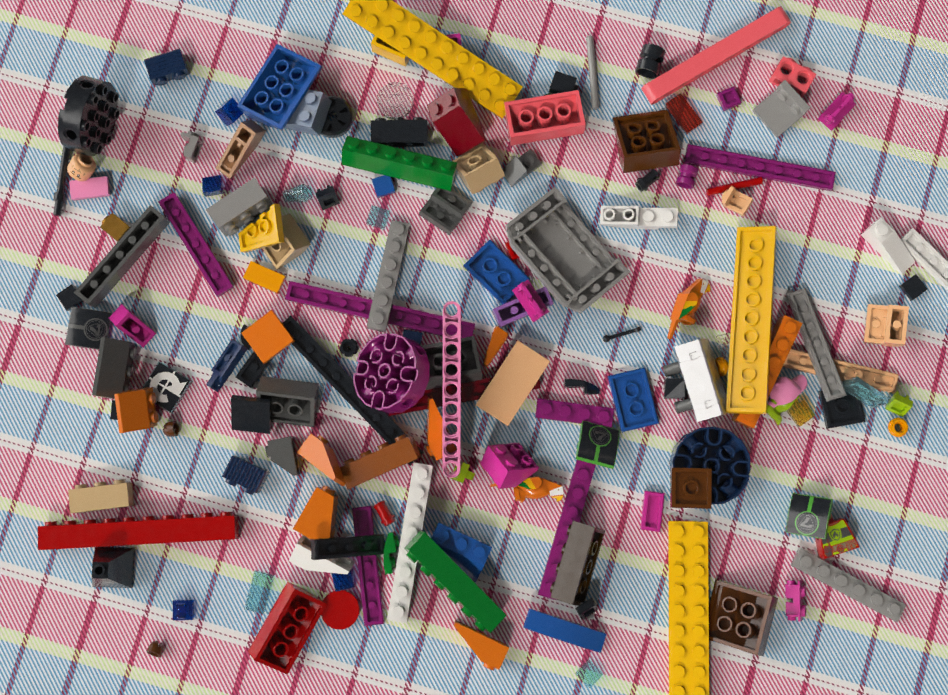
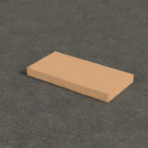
[476,340,550,426]

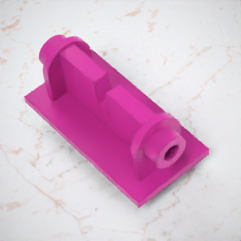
[818,92,856,131]
[512,280,549,322]
[785,580,806,622]

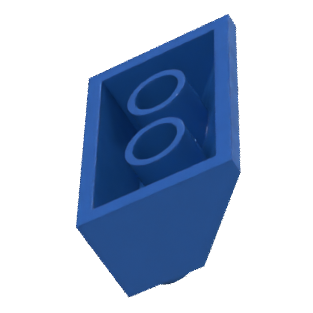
[431,522,492,582]

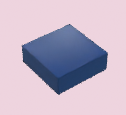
[371,175,395,198]

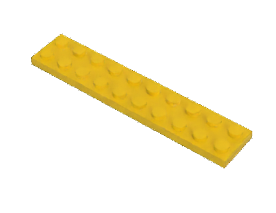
[342,0,523,119]
[726,226,777,414]
[668,521,709,695]

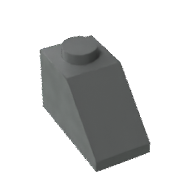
[265,436,300,476]

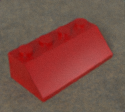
[248,581,327,674]

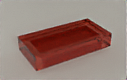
[665,93,703,134]

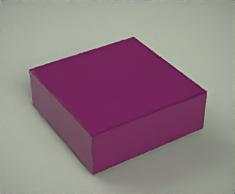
[716,86,742,112]

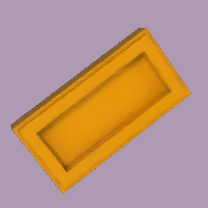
[243,261,286,294]

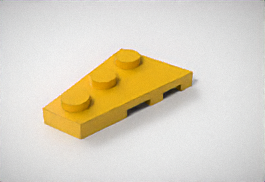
[238,204,284,252]

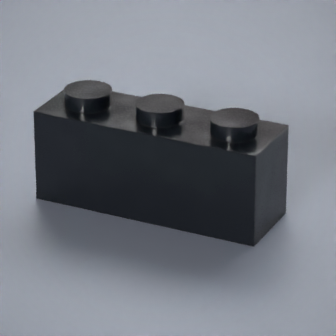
[371,117,428,147]

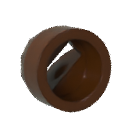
[163,421,179,437]
[146,641,164,658]

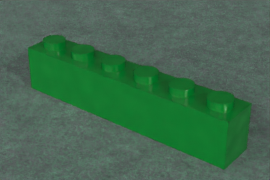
[341,136,457,191]
[404,531,506,633]

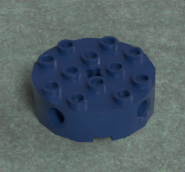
[669,427,751,505]

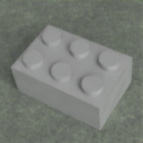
[206,178,273,236]

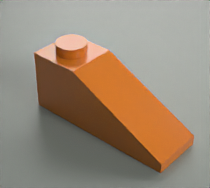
[426,396,456,461]
[297,433,346,487]
[454,620,509,671]

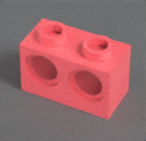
[768,56,816,98]

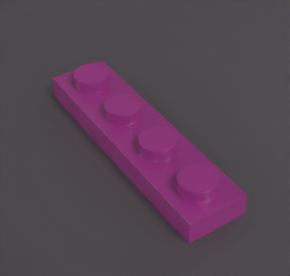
[535,399,614,428]

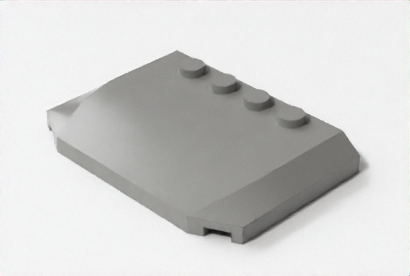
[505,187,630,314]

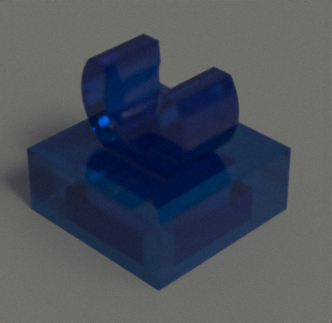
[173,600,194,620]

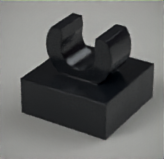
[315,185,340,210]

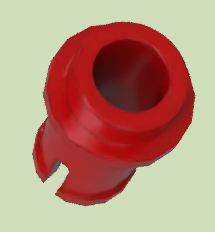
[374,500,395,527]

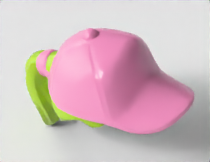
[767,374,808,425]

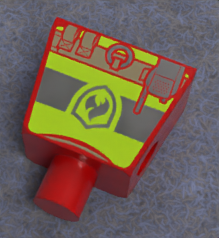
[815,513,859,559]

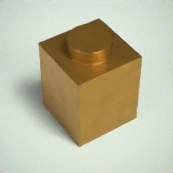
[100,213,131,242]

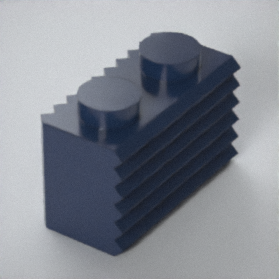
[144,48,190,86]
[222,455,270,495]

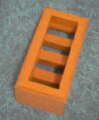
[483,326,508,367]

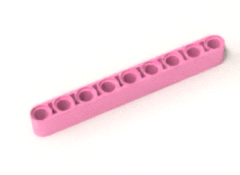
[442,301,461,478]

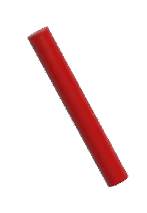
[706,177,763,196]

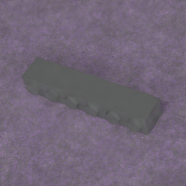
[74,205,170,308]

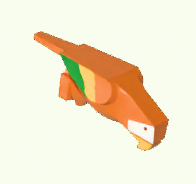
[667,279,711,339]
[490,476,564,503]

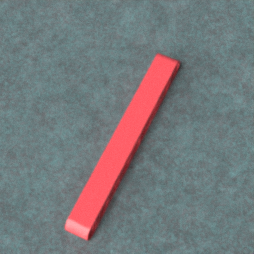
[641,6,791,105]

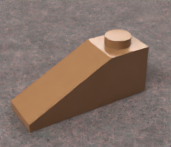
[216,120,266,179]

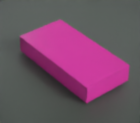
[640,491,665,532]

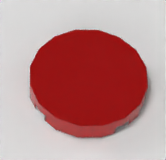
[321,589,360,630]

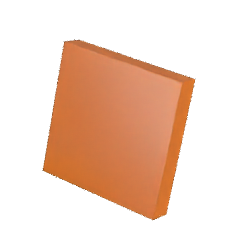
[241,310,295,364]

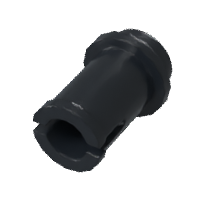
[635,169,660,192]

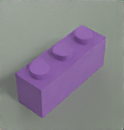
[492,287,554,328]

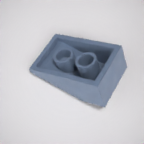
[284,90,332,136]

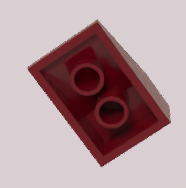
[427,88,486,157]

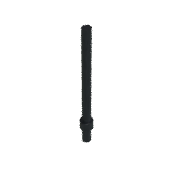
[53,146,70,217]

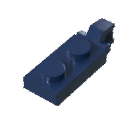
[206,339,248,392]

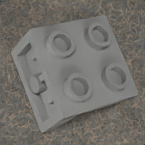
[753,80,811,137]

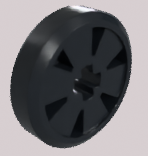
[321,96,353,138]

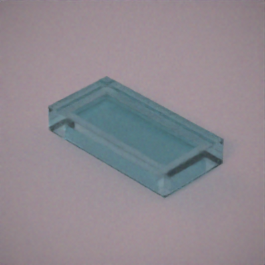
[244,570,274,614]

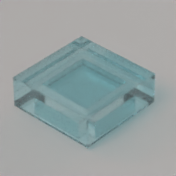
[366,205,390,230]
[575,659,603,688]

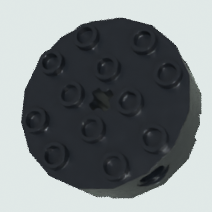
[58,75,120,156]

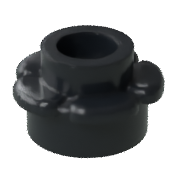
[340,339,359,357]

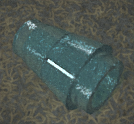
[283,184,312,202]

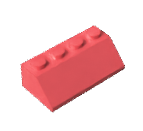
[504,90,586,146]

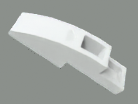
[600,206,678,230]

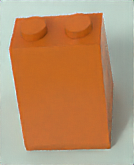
[293,485,338,539]

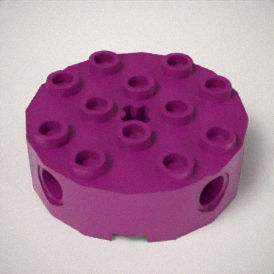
[353,333,430,413]

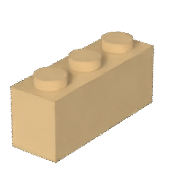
[68,479,134,513]

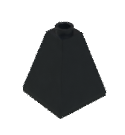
[91,547,135,588]

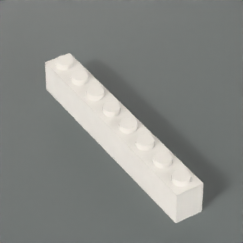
[387,462,434,624]

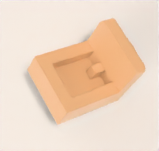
[721,186,754,217]

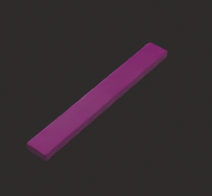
[684,144,836,191]

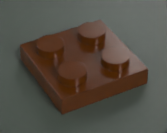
[670,468,712,509]

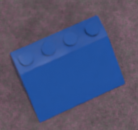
[237,44,323,130]

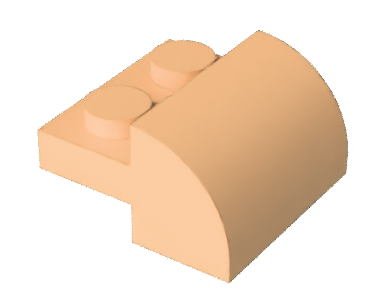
[863,304,909,347]

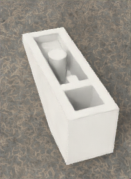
[861,217,915,275]
[289,535,356,574]

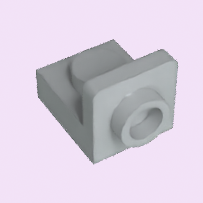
[181,131,203,163]

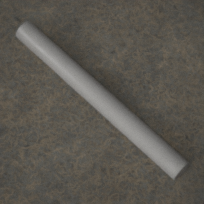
[586,36,599,110]

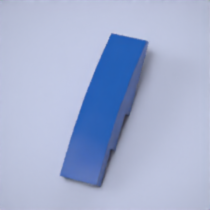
[523,608,606,653]

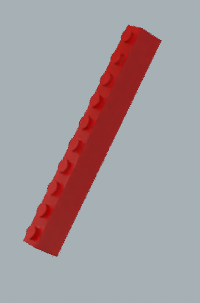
[38,512,239,550]

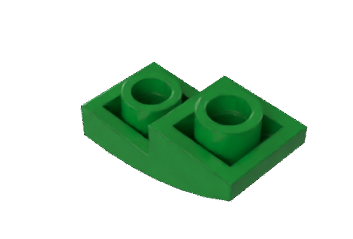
[383,532,400,575]

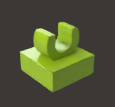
[885,391,913,417]
[450,461,475,483]

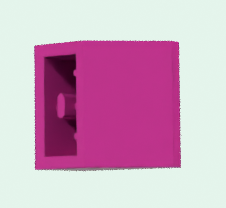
[480,442,539,489]

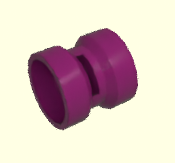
[675,164,699,189]

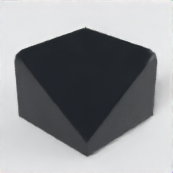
[664,378,685,399]

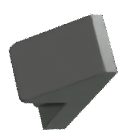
[503,149,542,187]

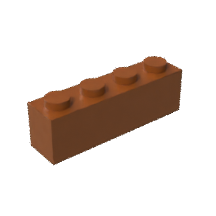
[340,434,421,489]

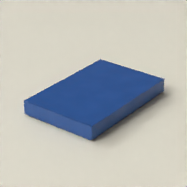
[463,240,530,305]
[607,368,659,432]

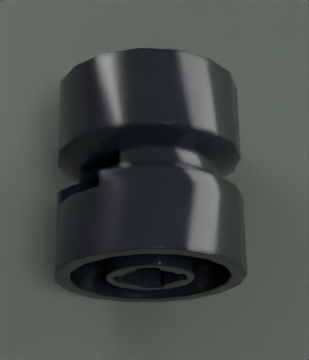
[635,44,666,79]

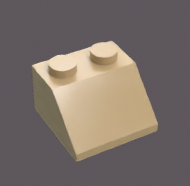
[453,143,505,194]
[262,214,311,270]

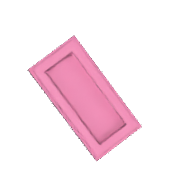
[69,176,110,201]

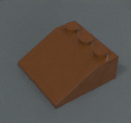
[612,110,681,173]
[709,580,778,656]

